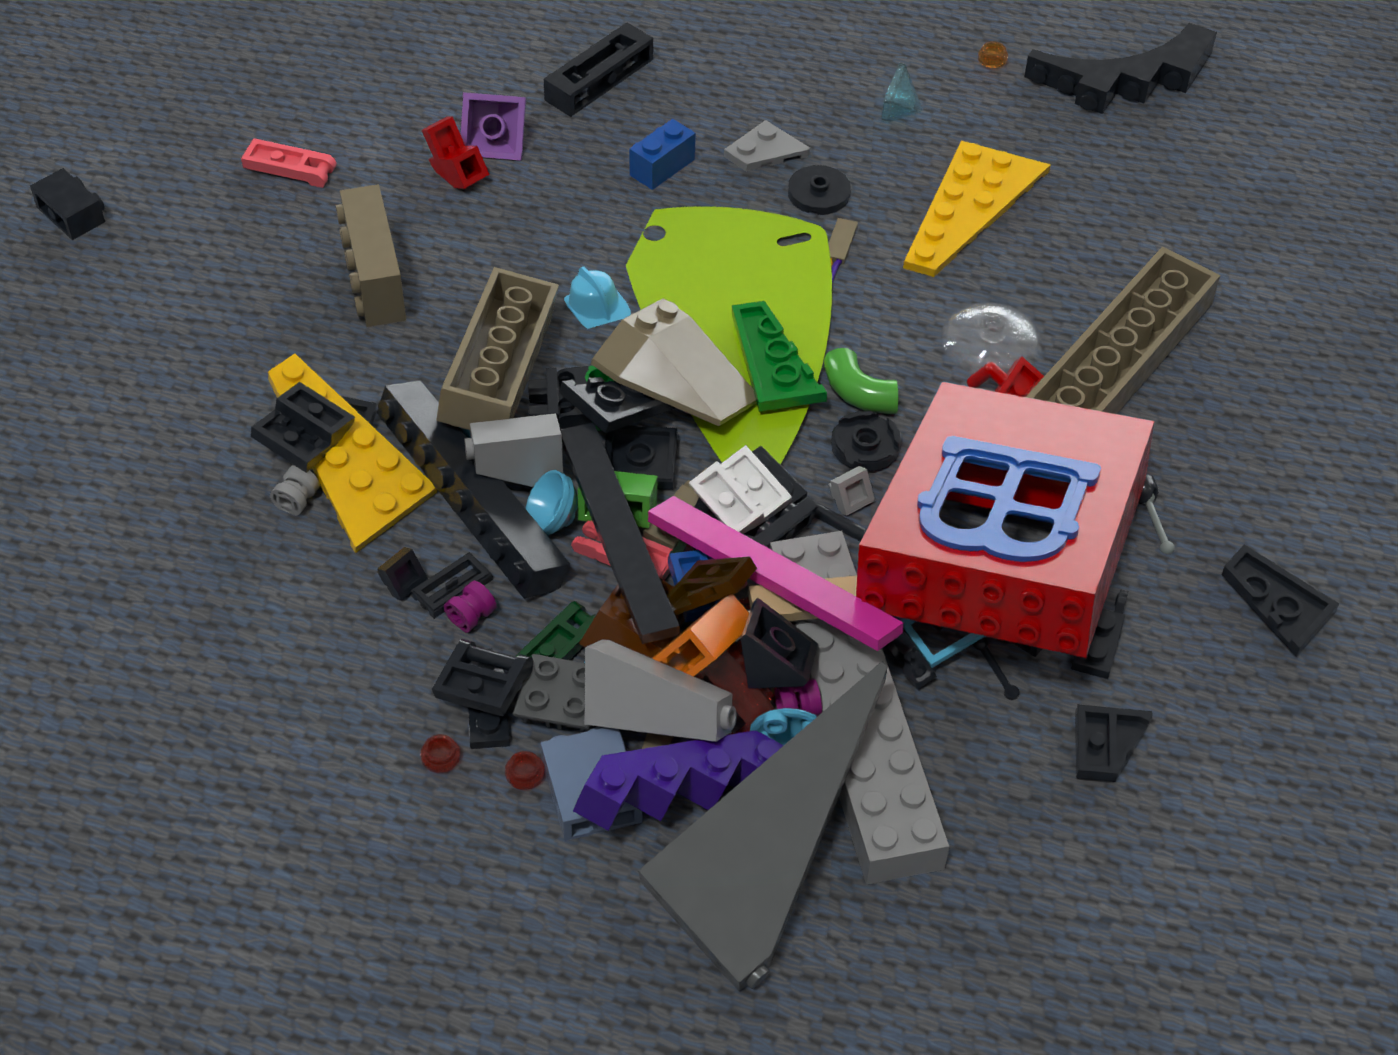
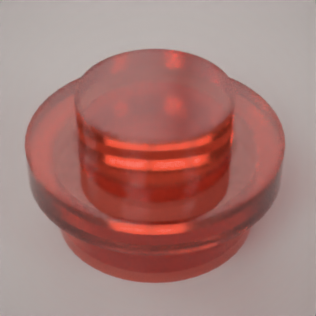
[420,734,460,773]
[505,751,545,790]

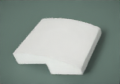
[689,445,792,534]

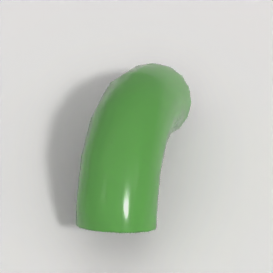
[824,348,898,414]

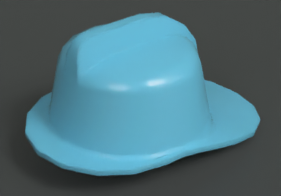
[564,266,631,329]

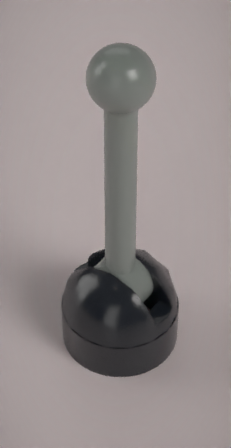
[1138,475,1175,555]

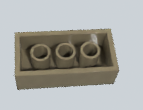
[335,184,406,327]

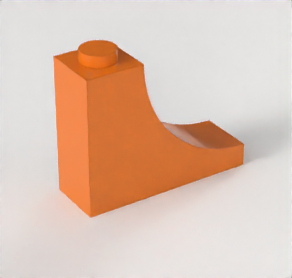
[652,594,749,677]

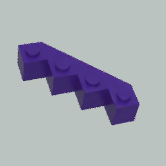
[573,730,784,831]

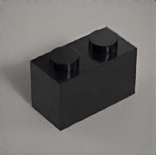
[30,168,105,240]

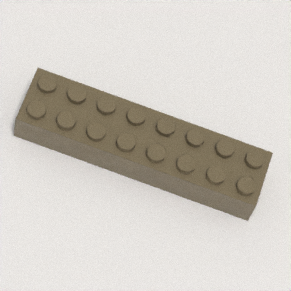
[1026,246,1221,414]

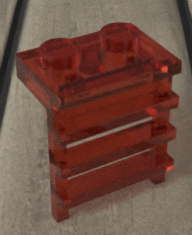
[694,649,776,740]

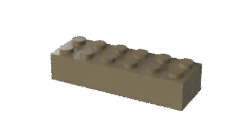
[436,267,559,430]

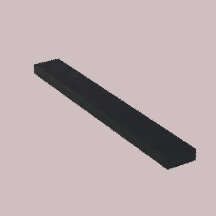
[560,423,680,644]

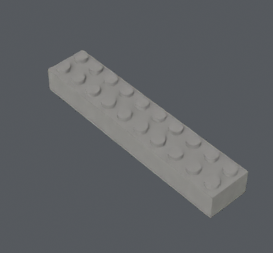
[770,531,949,885]

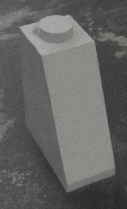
[464,413,563,487]

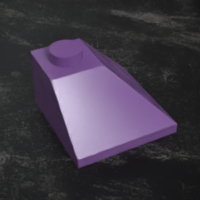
[461,92,526,160]

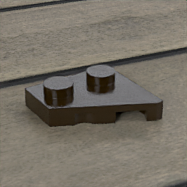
[667,556,757,616]

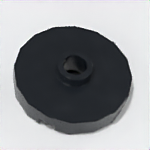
[788,165,851,215]
[831,411,902,471]

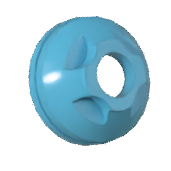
[525,470,578,535]

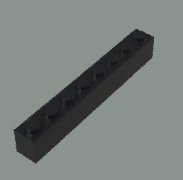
[377,380,570,599]

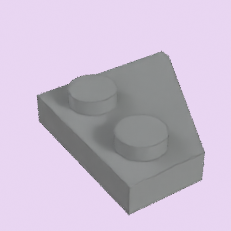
[724,120,810,172]

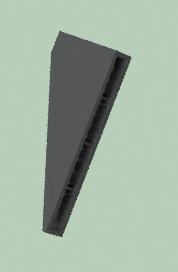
[638,661,888,992]

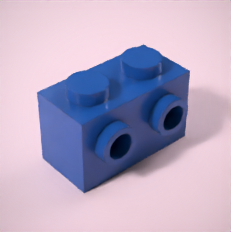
[629,119,696,190]

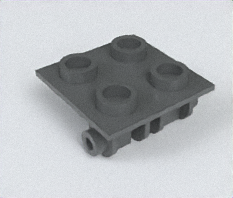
[513,654,595,733]

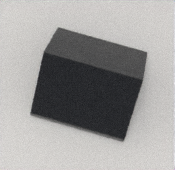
[741,597,819,689]

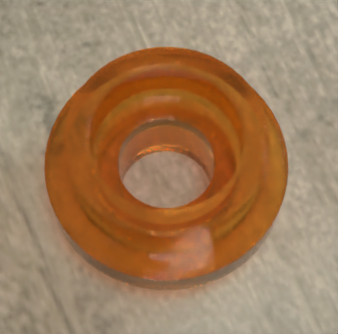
[978,41,1008,68]

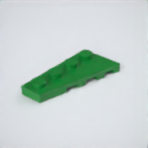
[732,301,827,412]

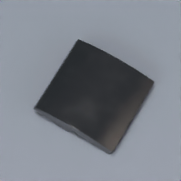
[251,382,355,473]

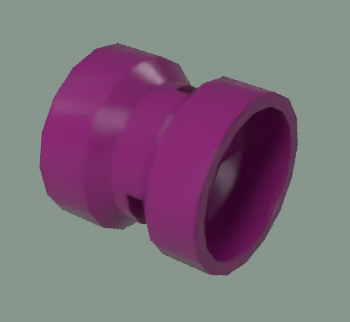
[444,581,497,633]
[774,678,822,716]

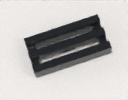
[411,552,493,619]

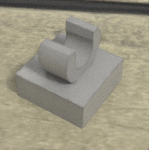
[828,466,875,516]

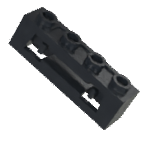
[544,22,653,117]

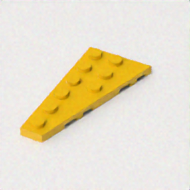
[903,141,1051,277]
[268,354,437,553]

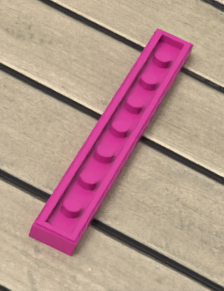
[648,496,903,651]

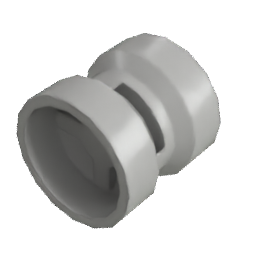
[270,465,320,516]

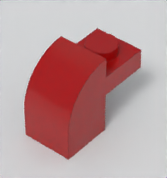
[422,116,490,189]

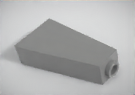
[584,639,736,742]

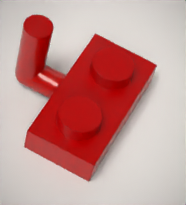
[967,356,1044,397]

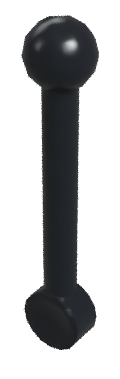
[973,637,1020,700]

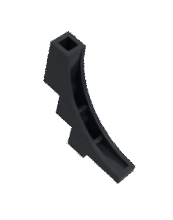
[1024,23,1217,114]

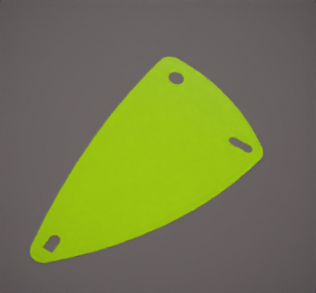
[626,207,832,464]

